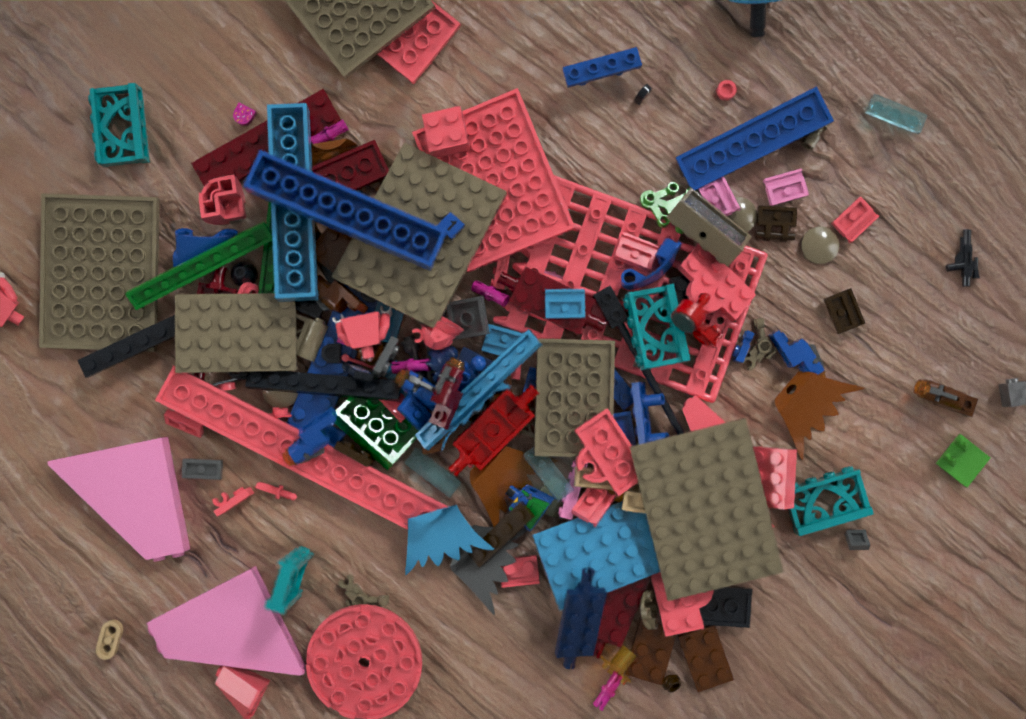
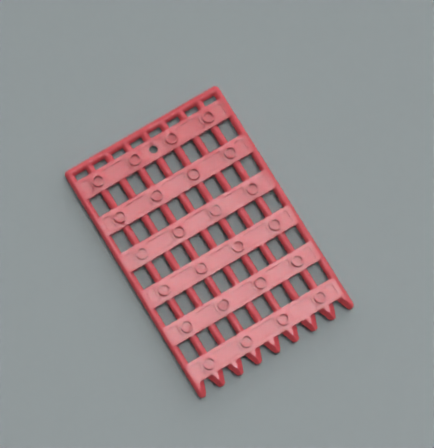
[493,175,768,403]

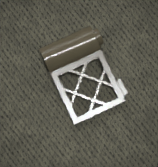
[296,314,329,362]

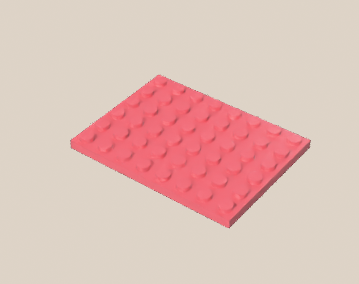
[412,88,575,273]

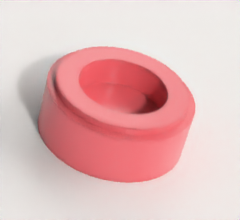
[716,80,737,101]
[216,382,236,391]

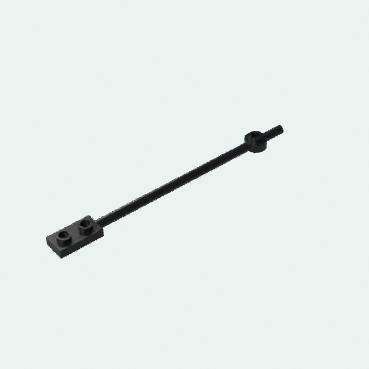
[592,286,685,435]

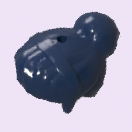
[425,346,459,384]

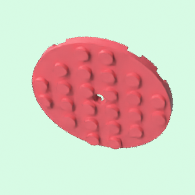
[306,604,423,719]

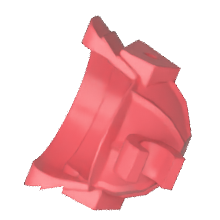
[412,316,464,350]

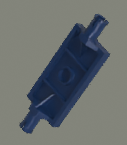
[554,568,607,669]

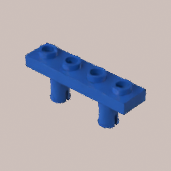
[562,47,642,88]
[630,382,669,444]

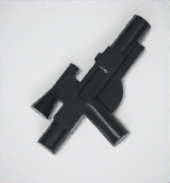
[945,229,980,287]

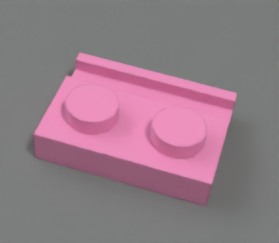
[763,169,809,206]
[698,176,740,216]

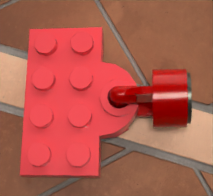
[671,243,756,333]

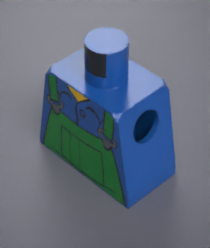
[505,484,555,531]

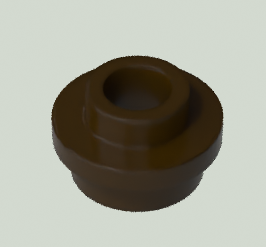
[662,674,681,693]

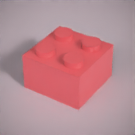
[422,106,471,158]

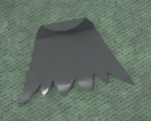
[450,525,528,615]

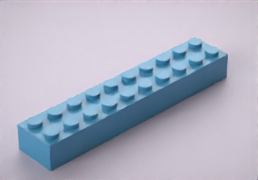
[267,103,318,302]

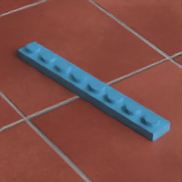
[415,329,542,450]

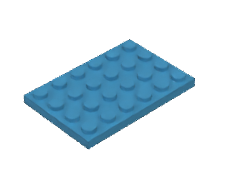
[532,501,660,611]

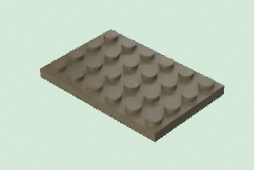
[175,293,297,373]
[534,338,615,457]

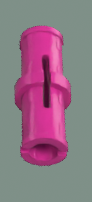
[311,119,349,144]
[471,280,510,307]
[391,359,432,374]
[593,671,624,711]

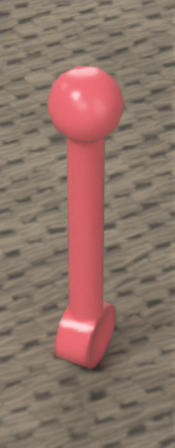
[341,354,375,370]

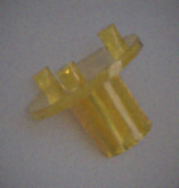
[600,645,637,685]

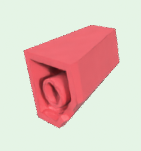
[682,395,726,431]
[215,665,270,719]

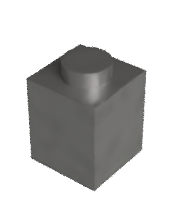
[999,378,1026,407]

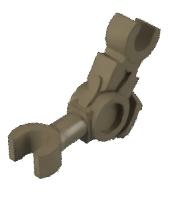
[741,318,777,371]
[338,574,389,607]

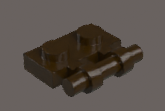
[755,205,797,242]

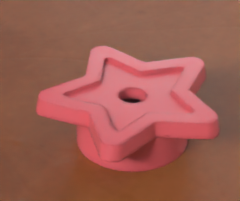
[269,407,292,418]

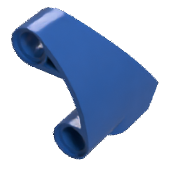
[173,228,238,267]
[621,238,682,290]

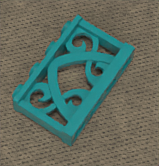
[88,83,150,167]
[623,284,690,371]
[788,466,874,536]
[264,546,314,614]

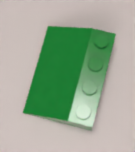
[335,397,418,471]

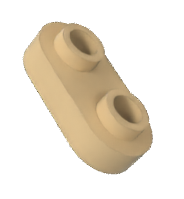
[96,620,123,660]

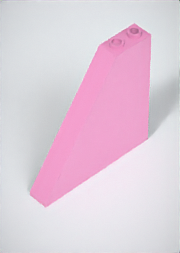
[47,437,190,562]
[147,566,306,676]

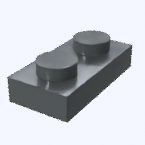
[182,458,223,480]

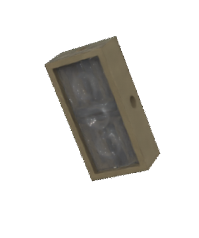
[666,188,751,267]

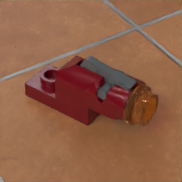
[429,357,465,430]

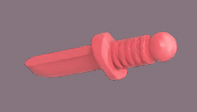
[255,482,297,501]

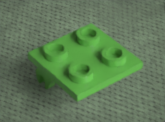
[935,434,991,488]

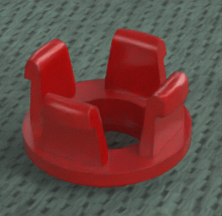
[691,319,723,348]

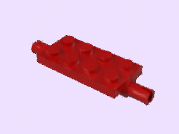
[448,385,540,476]

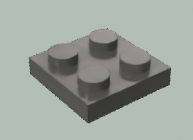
[447,296,490,341]
[372,336,399,379]

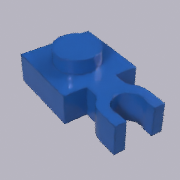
[732,330,755,364]

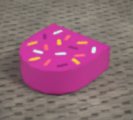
[233,102,257,126]

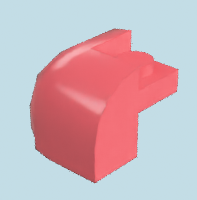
[199,175,246,225]

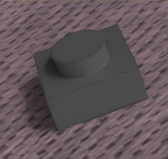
[845,530,871,550]

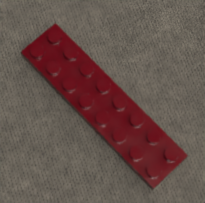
[191,89,341,186]

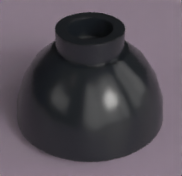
[231,261,258,287]

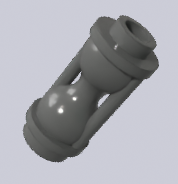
[401,335,427,377]

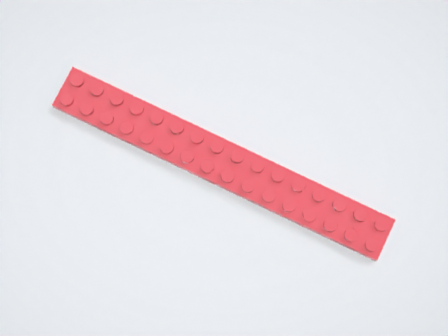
[155,366,449,530]

